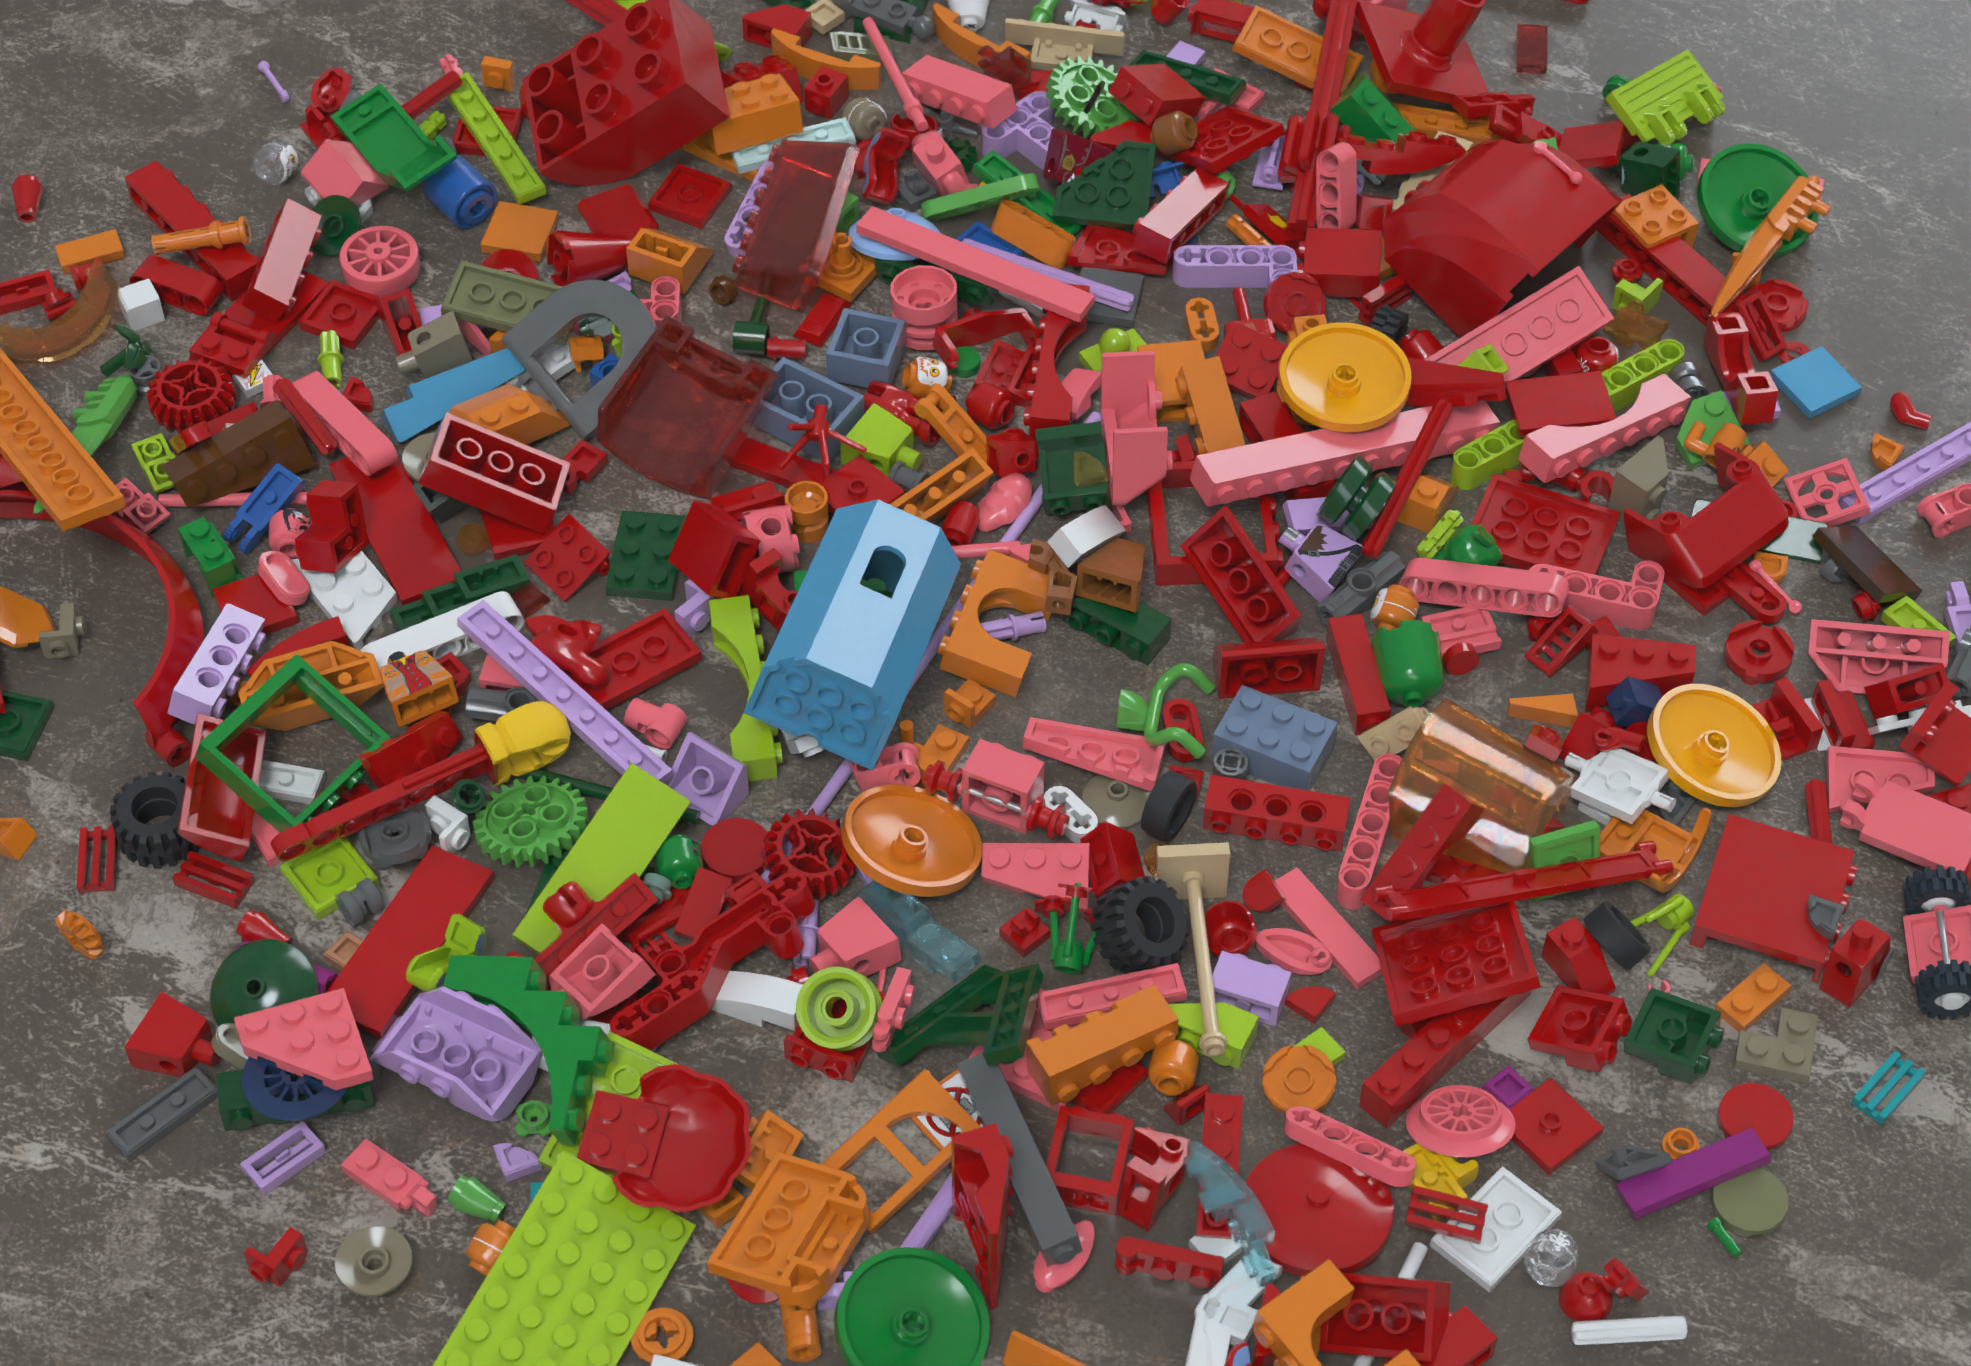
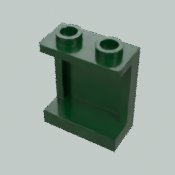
[1036,421,1111,516]

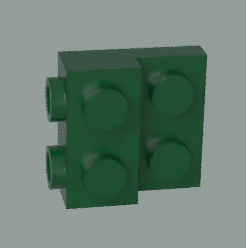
[1623,987,1725,1084]

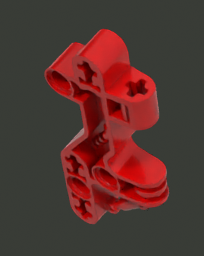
[610,871,815,1051]

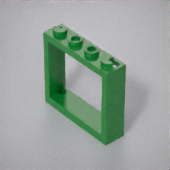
[195,654,391,833]

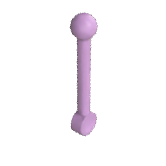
[258,61,290,103]

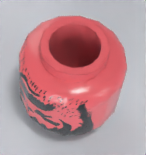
[269,508,312,559]

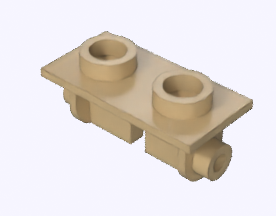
[1357,706,1431,761]

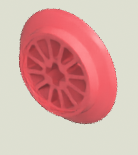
[1406,1085,1516,1157]

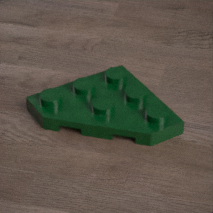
[1053,140,1156,230]

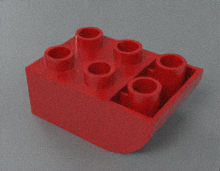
[522,0,730,186]

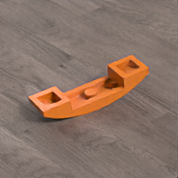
[932,3,1031,77]
[771,28,882,90]

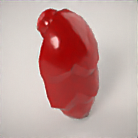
[310,67,352,115]

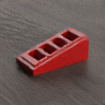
[1524,605,1599,678]

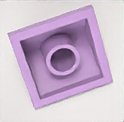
[665,732,749,826]

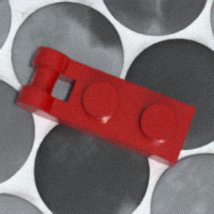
[1115,1237,1224,1289]

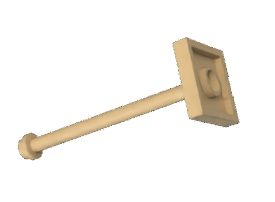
[1155,842,1230,1057]

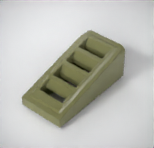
[830,32,893,63]

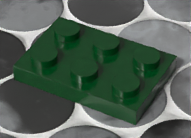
[605,510,687,601]

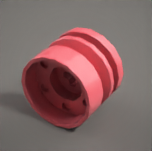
[890,266,958,350]

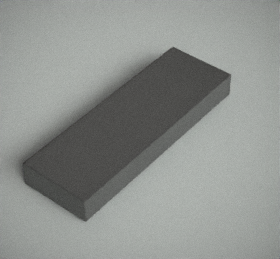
[105,1066,218,1163]

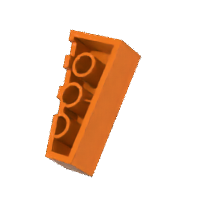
[1026,984,1178,1106]

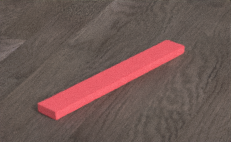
[856,206,1095,323]

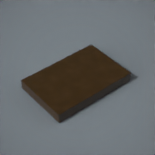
[1812,525,1922,603]

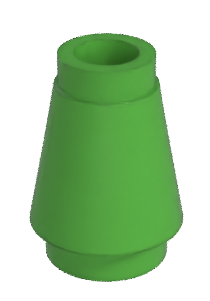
[448,1175,508,1224]

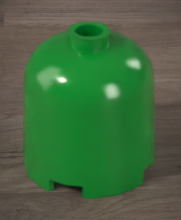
[1371,620,1444,708]

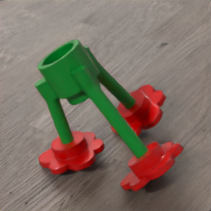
[1034,882,1098,974]

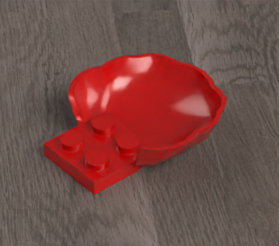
[576,1064,751,1212]

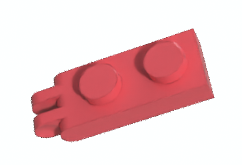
[872,967,916,1052]

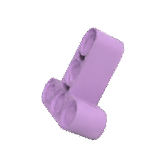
[982,91,1055,171]

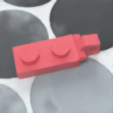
[341,1139,439,1218]

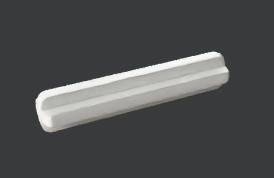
[1571,1316,1687,1345]

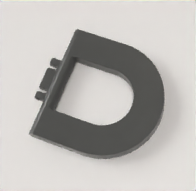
[501,280,660,441]

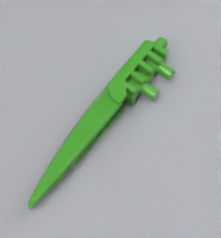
[33,374,137,514]

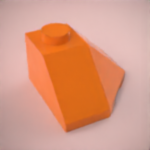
[1397,474,1459,533]

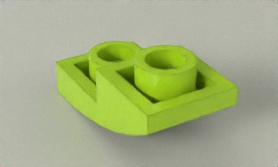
[131,433,175,494]

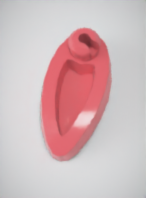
[1255,928,1332,975]
[1033,1220,1095,1293]

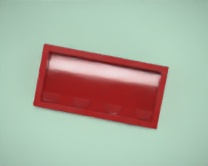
[177,713,266,862]

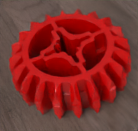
[147,357,236,433]
[761,808,856,901]

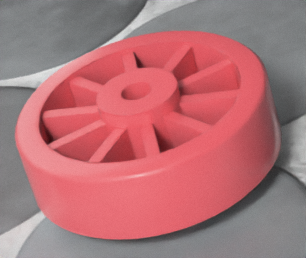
[339,226,421,297]

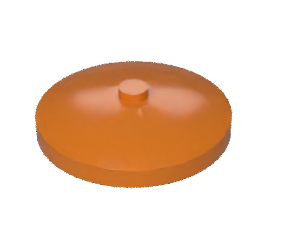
[841,784,982,897]

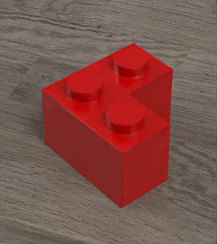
[295,480,369,573]

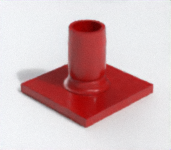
[1355,0,1489,104]

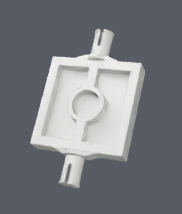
[1564,748,1676,824]

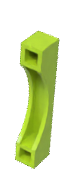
[708,595,783,782]

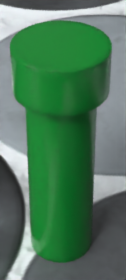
[1707,1217,1743,1258]

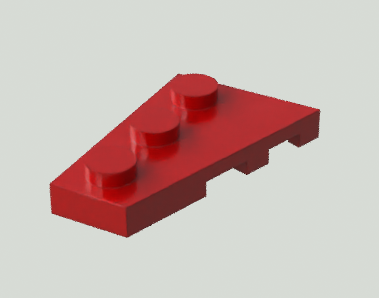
[1066,225,1174,275]
[358,711,463,789]

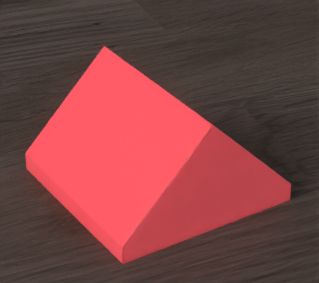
[301,139,388,206]

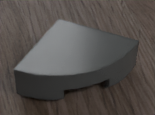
[1806,894,1845,941]

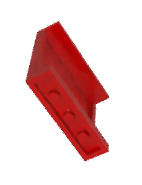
[1689,814,1858,983]

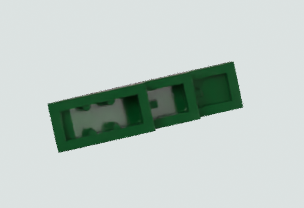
[390,554,530,632]

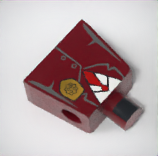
[1043,129,1113,198]

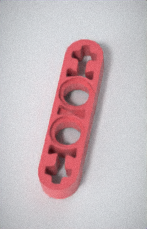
[1284,1106,1416,1187]

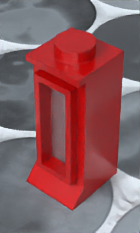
[1187,0,1254,43]

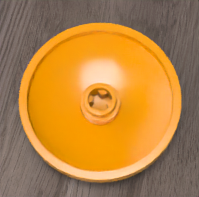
[1279,322,1412,432]
[1647,684,1781,807]

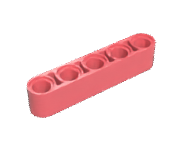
[292,371,398,476]
[1399,558,1569,617]
[1336,753,1405,910]

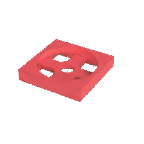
[1784,458,1871,527]

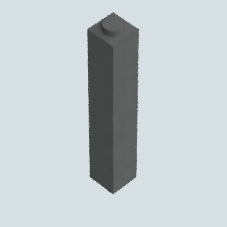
[957,1053,1083,1267]

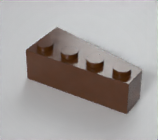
[161,400,317,508]

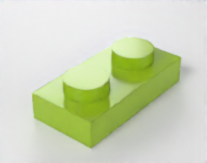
[1880,595,1956,648]

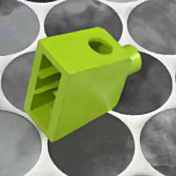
[840,403,923,477]

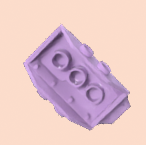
[369,986,542,1122]

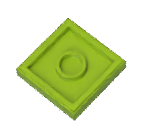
[279,837,379,920]

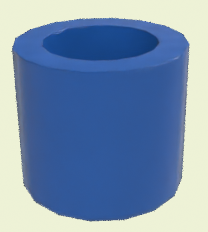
[423,155,498,229]

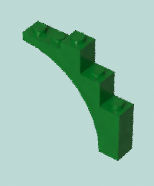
[443,955,614,1145]

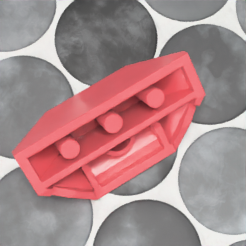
[1807,619,1950,694]

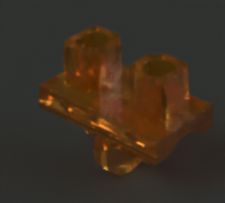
[1603,301,1669,351]

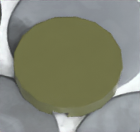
[1711,1167,1788,1237]

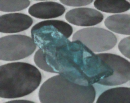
[855,880,981,982]
[1183,1140,1276,1288]

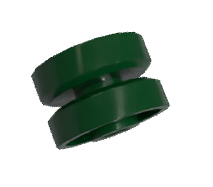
[1316,455,1397,541]

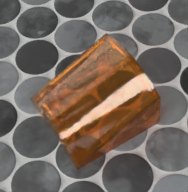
[1388,698,1578,873]

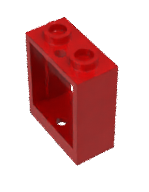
[1046,1105,1134,1216]

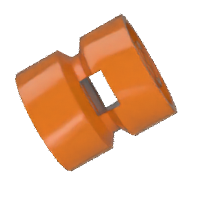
[785,481,829,544]

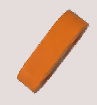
[1185,297,1219,352]

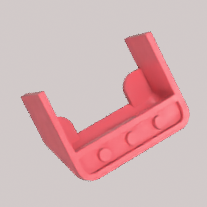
[1101,351,1173,506]

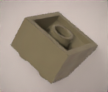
[1608,435,1668,526]

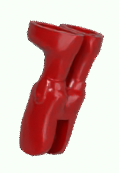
[862,381,957,446]

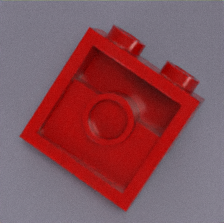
[1527,985,1632,1073]

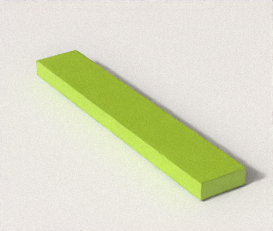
[446,72,547,204]

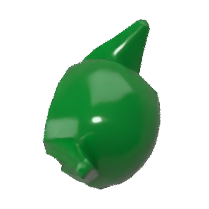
[1433,525,1503,566]

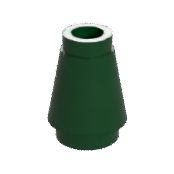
[450,779,486,814]

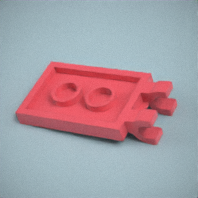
[1839,773,1971,873]

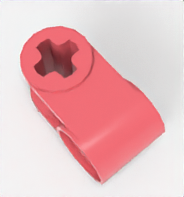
[1916,483,1971,538]
[850,742,921,793]

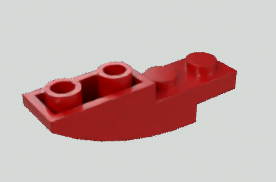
[1335,131,1465,175]
[1196,1093,1243,1240]

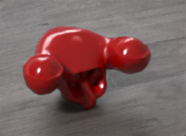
[530,620,608,686]

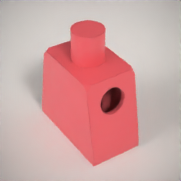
[809,897,902,977]

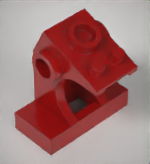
[739,548,798,631]
[1116,1127,1190,1232]

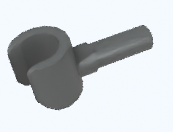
[936,111,979,138]

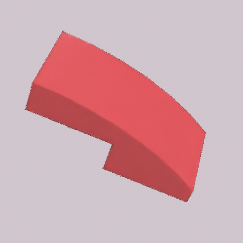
[1062,368,1101,421]
[113,477,171,534]

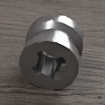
[128,355,162,396]

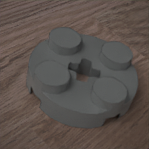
[359,807,432,868]

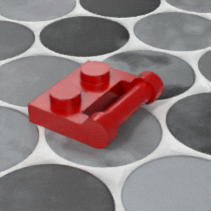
[189,312,275,379]

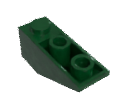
[1063,597,1172,666]

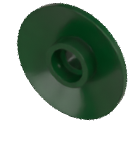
[311,195,361,257]

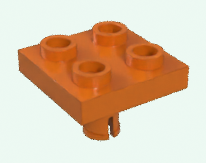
[799,231,877,302]

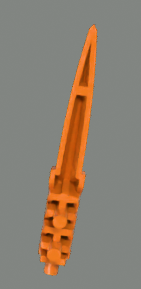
[1711,175,1832,317]

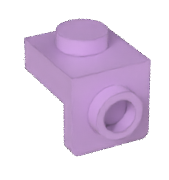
[674,579,714,637]

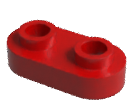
[1162,698,1203,762]

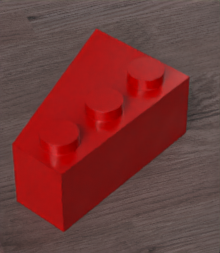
[1585,634,1696,713]

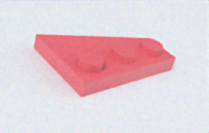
[1826,746,1935,814]
[981,843,1090,914]

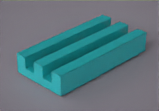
[1851,1050,1927,1125]

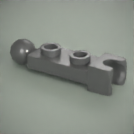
[833,0,935,39]

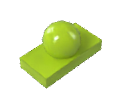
[1079,328,1147,371]

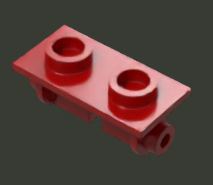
[299,104,349,149]

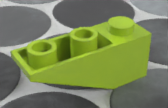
[1168,1002,1259,1070]

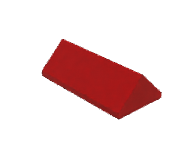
[1180,506,1302,643]

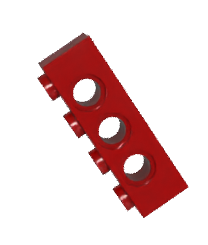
[1202,775,1351,852]

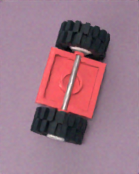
[1903,865,1971,1020]

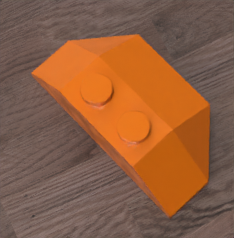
[450,384,569,445]
[238,641,384,731]

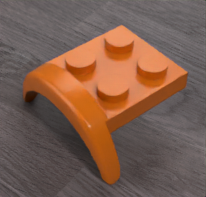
[1600,808,1711,893]

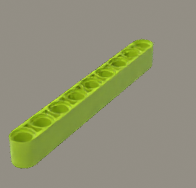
[1450,339,1685,490]

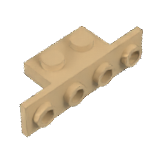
[1005,18,1124,70]

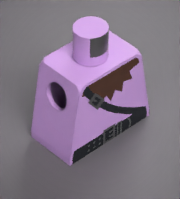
[1278,523,1362,603]

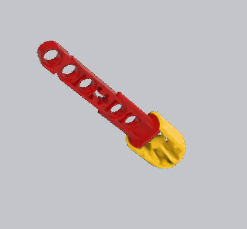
[270,701,571,862]

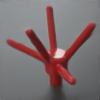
[778,404,867,479]

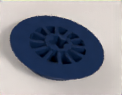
[242,1057,347,1121]

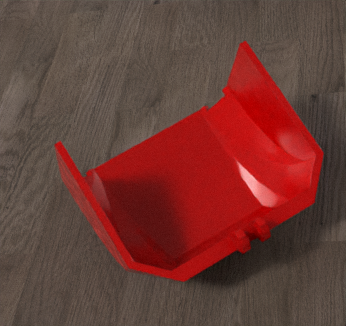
[1383,139,1623,338]

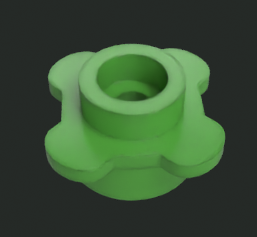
[515,1100,551,1137]

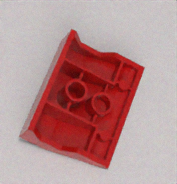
[951,1123,1014,1310]

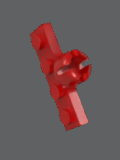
[534,872,658,991]

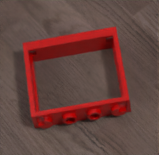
[1146,461,1283,586]

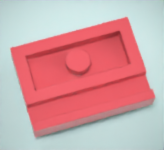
[1421,607,1502,661]

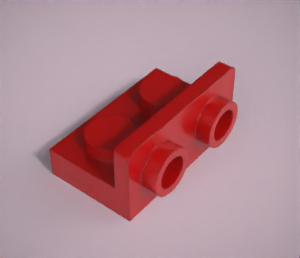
[710,480,785,522]

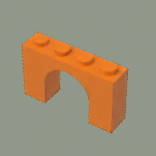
[937,549,1052,698]
[1252,1259,1421,1366]

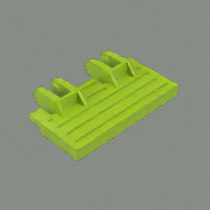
[1605,49,1726,146]

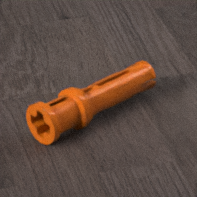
[151,216,251,255]

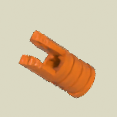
[780,1304,822,1362]

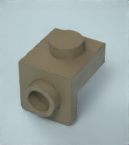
[39,603,86,658]

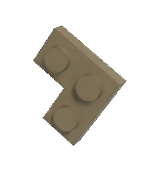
[1734,1008,1818,1084]

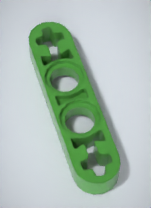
[921,173,1040,222]

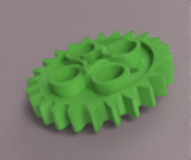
[1045,56,1139,139]
[473,776,590,867]

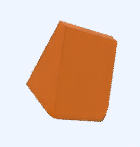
[0,817,37,860]

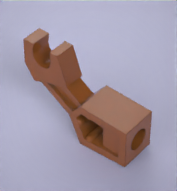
[1028,540,1077,615]

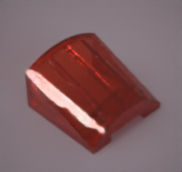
[597,315,780,500]

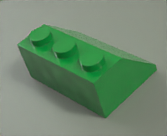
[1330,72,1418,176]

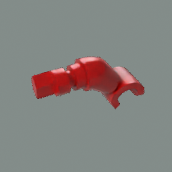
[1503,462,1614,503]

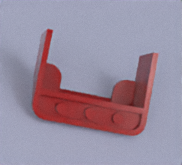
[1623,442,1789,588]

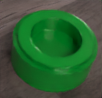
[949,346,980,378]

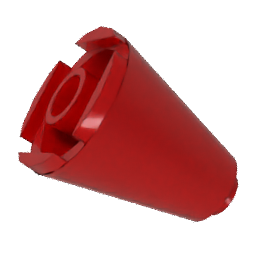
[546,230,631,287]

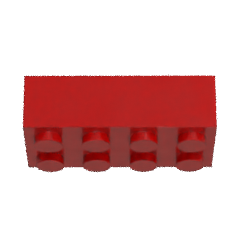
[418,412,570,534]

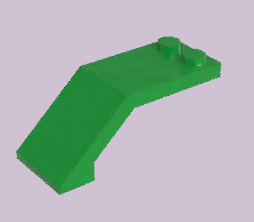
[331,83,458,192]

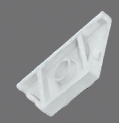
[292,550,398,650]

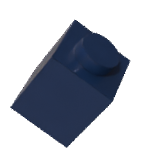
[1605,676,1662,727]

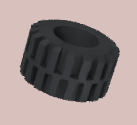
[110,772,200,869]
[1091,876,1190,974]

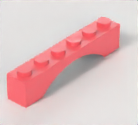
[1518,374,1691,483]

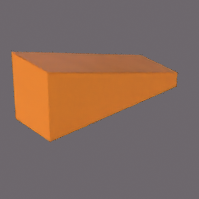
[1507,694,1578,728]

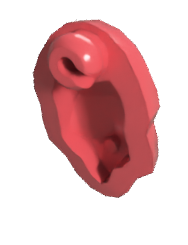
[978,473,1032,532]

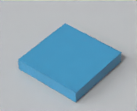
[1770,346,1862,419]

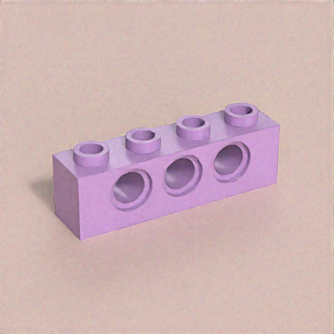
[167,603,266,725]

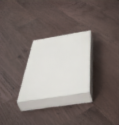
[1430,1166,1562,1293]

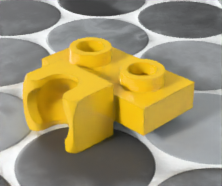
[1403,1143,1479,1221]

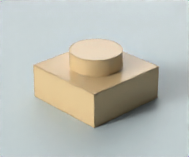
[805,0,845,35]

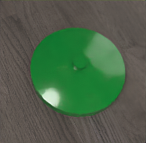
[1697,143,1818,258]
[834,1247,990,1366]

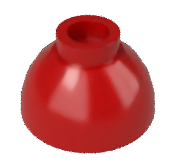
[1558,1272,1613,1321]

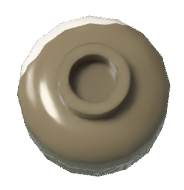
[842,97,887,140]

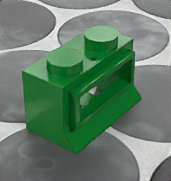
[178,517,244,598]

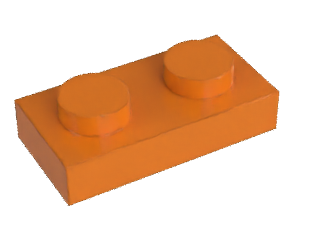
[1715,963,1792,1033]

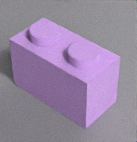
[1212,951,1292,1027]

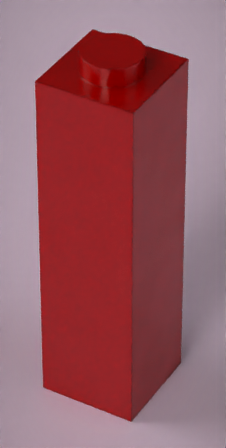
[1326,614,1391,736]

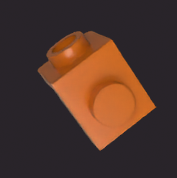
[1740,440,1789,487]

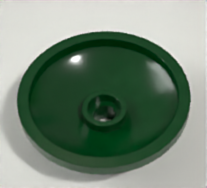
[210,939,319,1026]

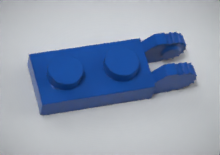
[223,463,306,554]

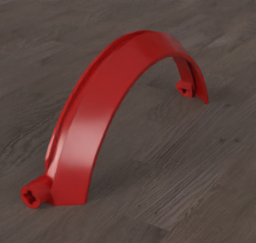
[0,490,204,767]

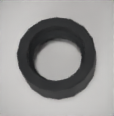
[1141,770,1197,842]
[1583,900,1651,970]

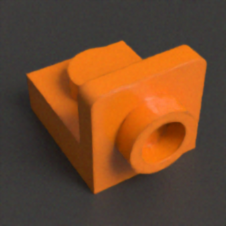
[943,678,996,729]

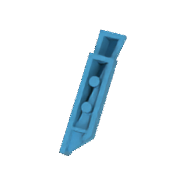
[380,348,525,443]

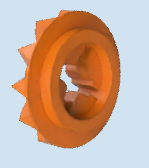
[55,910,104,960]
[631,1308,693,1364]

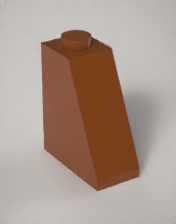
[1075,537,1145,613]

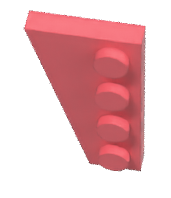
[1023,717,1166,791]

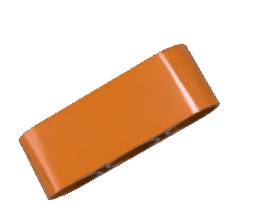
[990,199,1076,269]

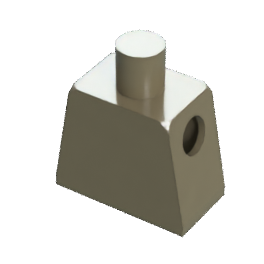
[395,311,474,379]

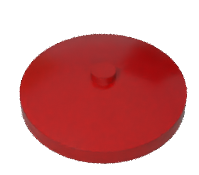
[1240,1143,1394,1277]

